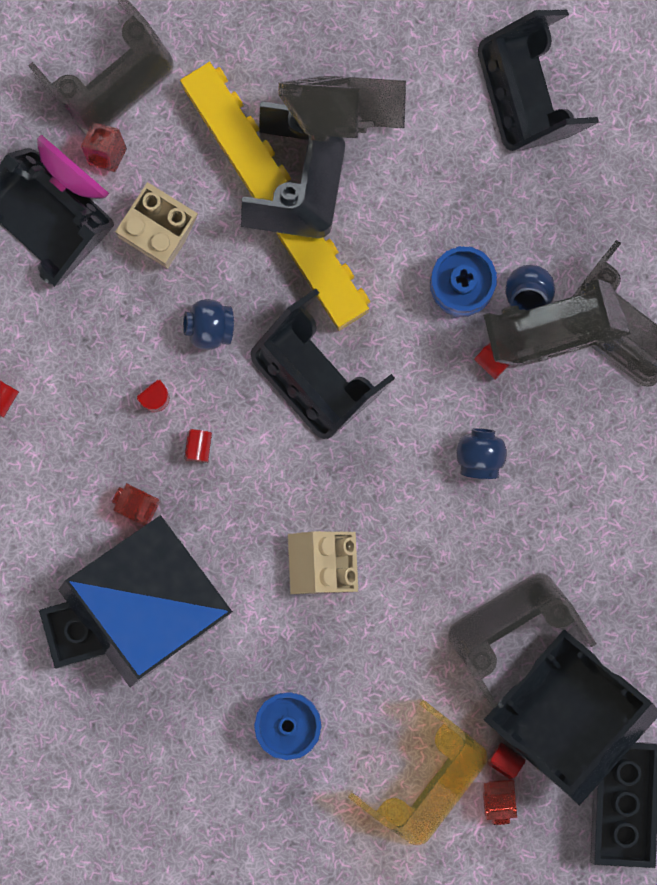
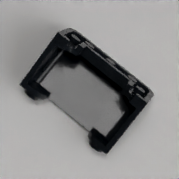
[0,148,114,287]

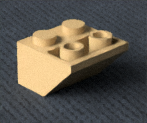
[115,182,198,269]
[288,531,358,594]

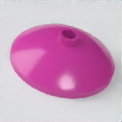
[37,134,109,199]

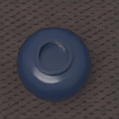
[505,264,556,319]
[183,299,234,350]
[456,428,507,479]

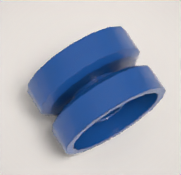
[430,246,497,317]
[254,692,322,760]

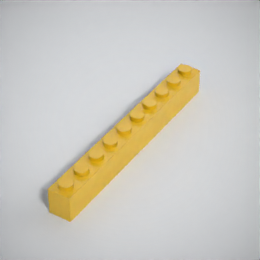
[180,61,371,331]

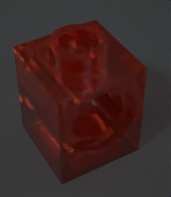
[81,122,127,172]
[112,483,161,526]
[482,779,517,825]

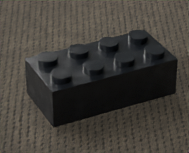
[39,602,106,669]
[590,742,657,868]

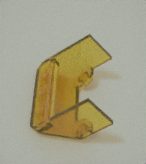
[348,699,488,845]

